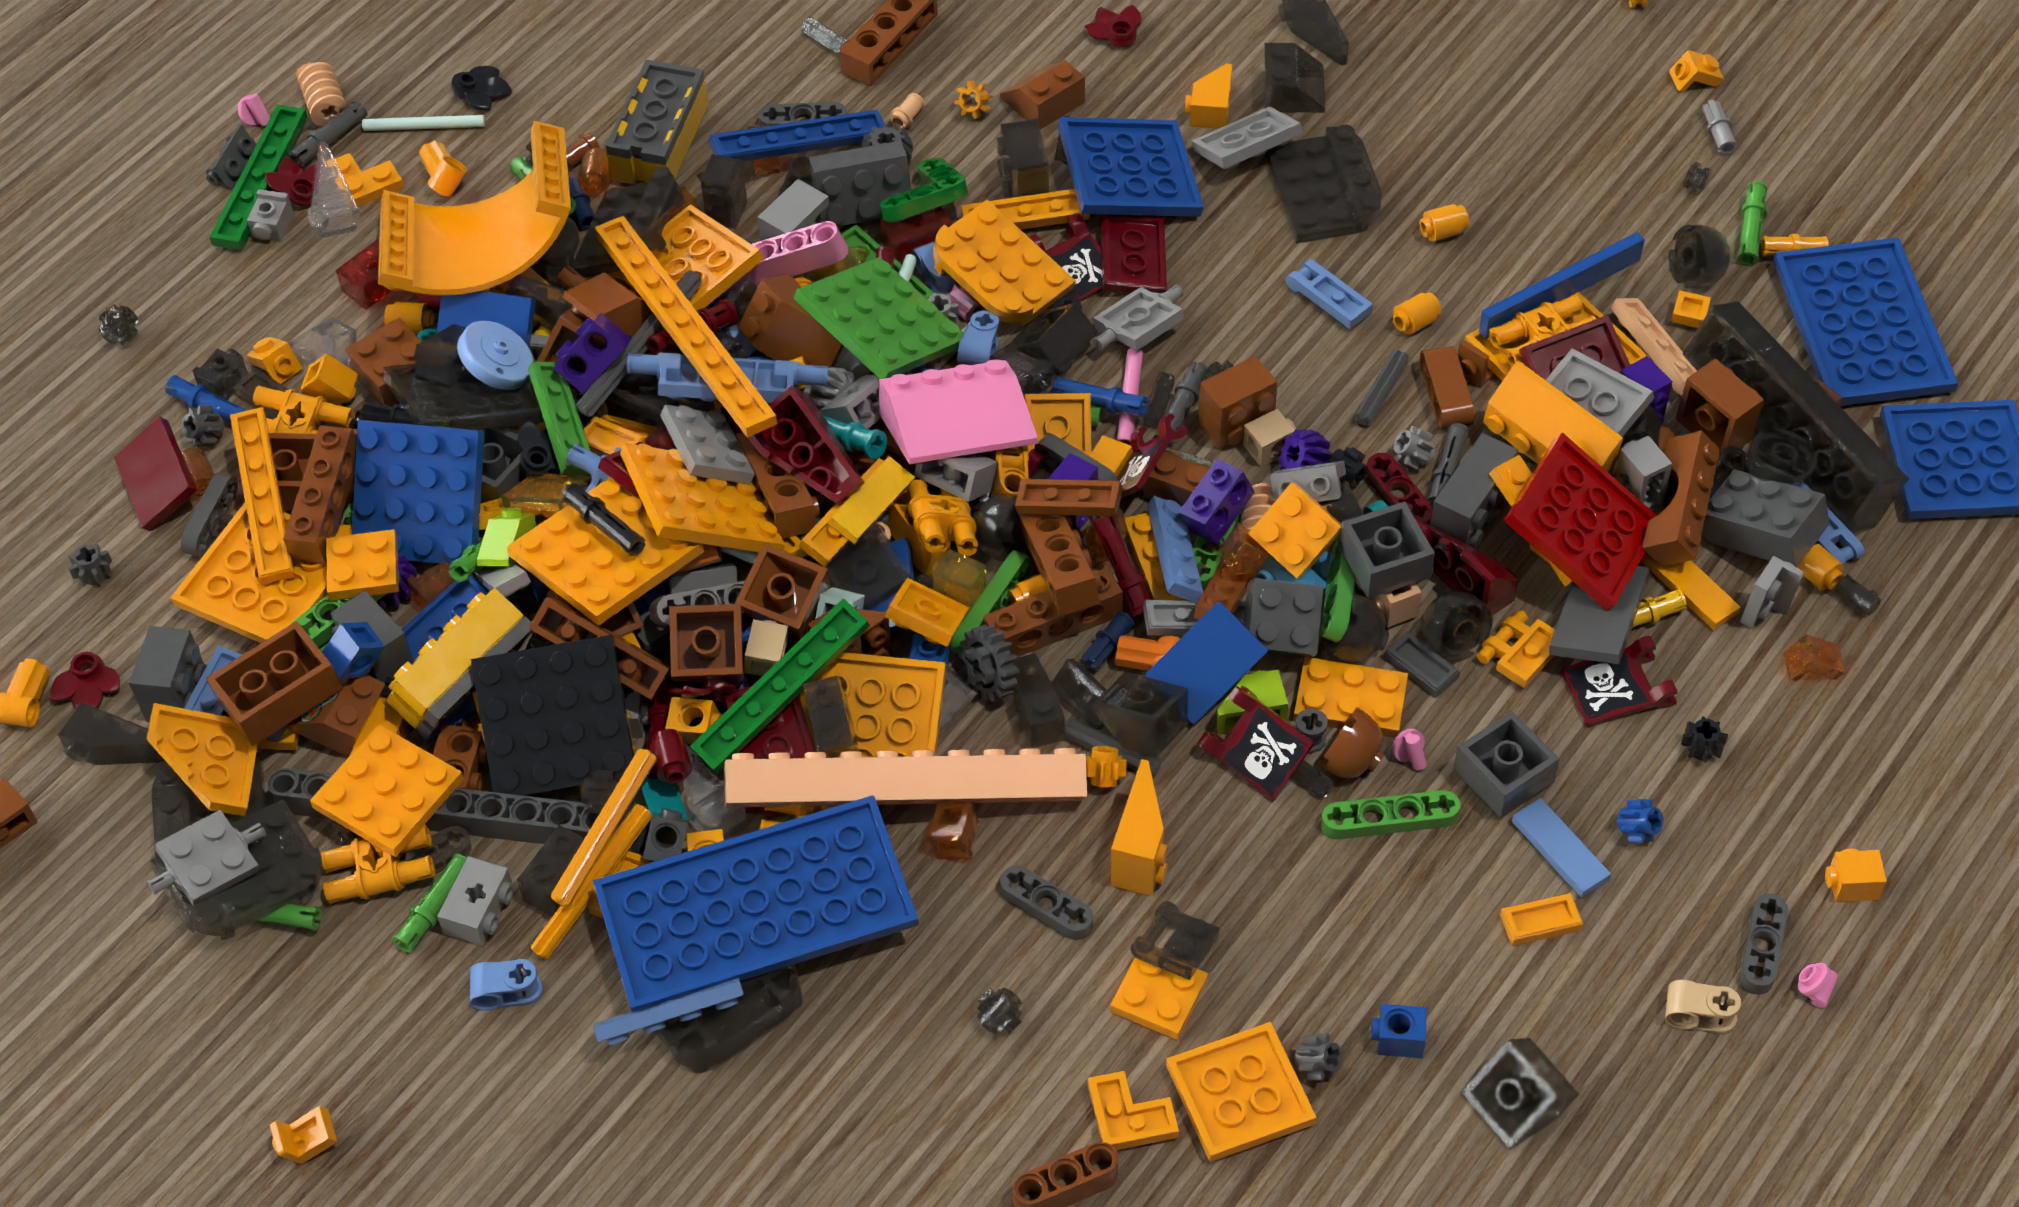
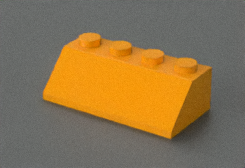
[1483,360,1623,475]

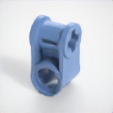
[911,241,960,295]
[957,311,999,365]
[470,959,544,1010]

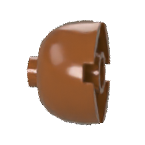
[1317,707,1384,779]

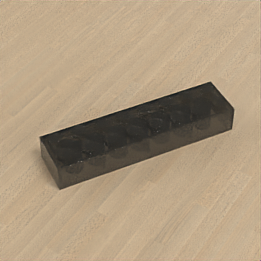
[1682,301,1909,533]

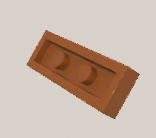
[1015,479,1123,516]
[1194,567,1251,619]

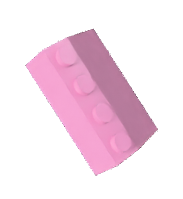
[879,360,1038,464]

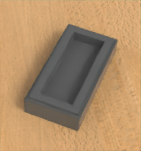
[1384,631,1460,698]

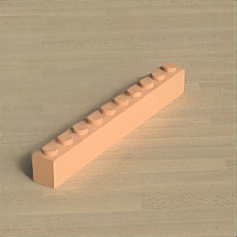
[724,748,1087,808]

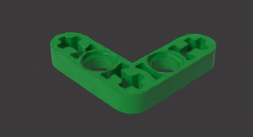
[880,158,968,222]

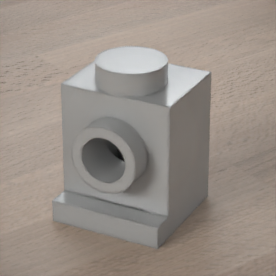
[247,189,294,242]

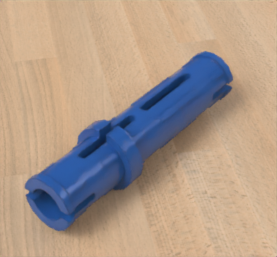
[165,375,248,424]
[1052,377,1149,417]

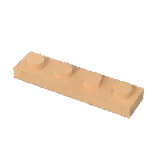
[1610,298,1698,396]

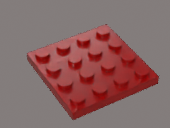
[1504,432,1657,611]

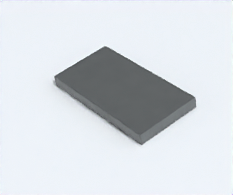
[1549,566,1649,664]

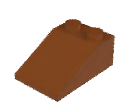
[737,274,844,368]

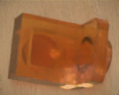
[1783,635,1845,681]

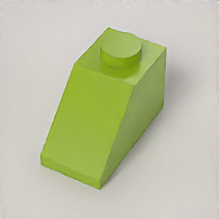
[477,508,536,566]
[1217,669,1288,734]

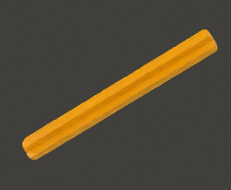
[551,748,657,907]
[531,804,652,959]

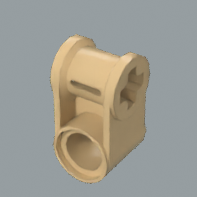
[1665,980,1741,1034]

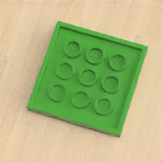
[793,257,965,379]

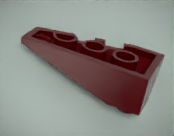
[748,385,865,505]
[1414,517,1518,621]

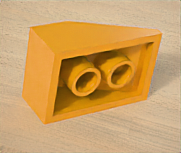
[1111,759,1169,897]

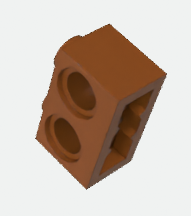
[433,724,488,791]

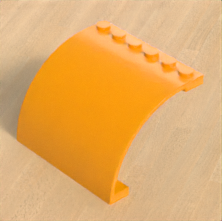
[378,121,571,295]

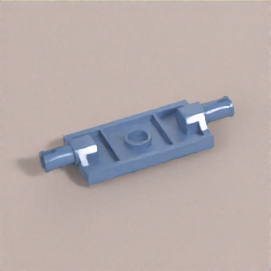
[627,353,828,405]

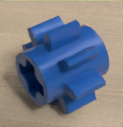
[1617,799,1663,843]

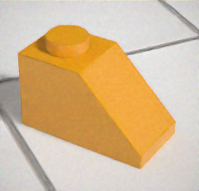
[1185,63,1232,129]

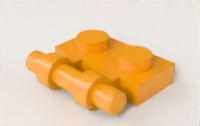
[1476,610,1555,689]

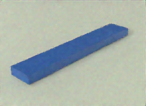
[708,110,886,165]
[1479,232,1645,339]

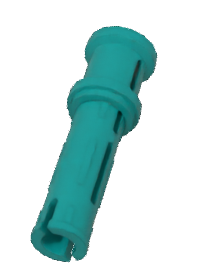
[823,415,887,460]

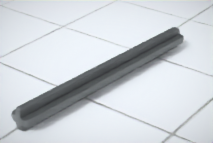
[576,270,702,417]

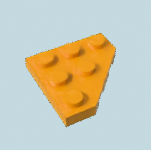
[147,703,258,816]

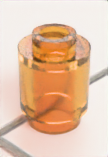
[578,148,611,194]
[181,448,215,497]

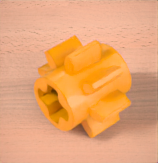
[954,80,994,119]
[1086,746,1127,787]

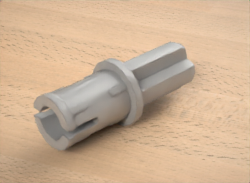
[1702,99,1737,155]

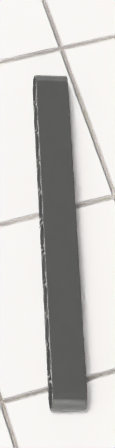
[267,768,649,854]

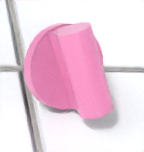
[238,93,270,126]
[947,284,980,321]
[1392,729,1427,770]
[1798,963,1838,1008]

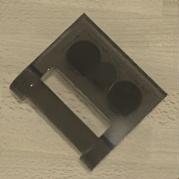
[1131,901,1220,980]

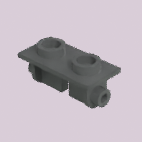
[206,124,256,189]

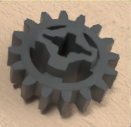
[959,625,1019,702]

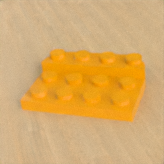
[933,199,1076,326]

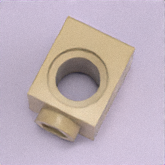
[1243,409,1296,467]
[744,619,788,676]

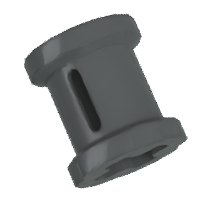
[1296,708,1328,754]

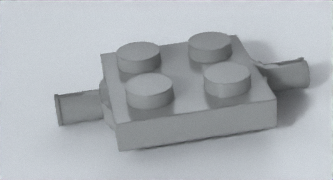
[1093,285,1185,351]
[147,810,266,906]

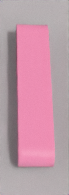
[720,221,849,296]

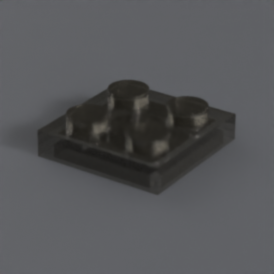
[825,524,912,610]

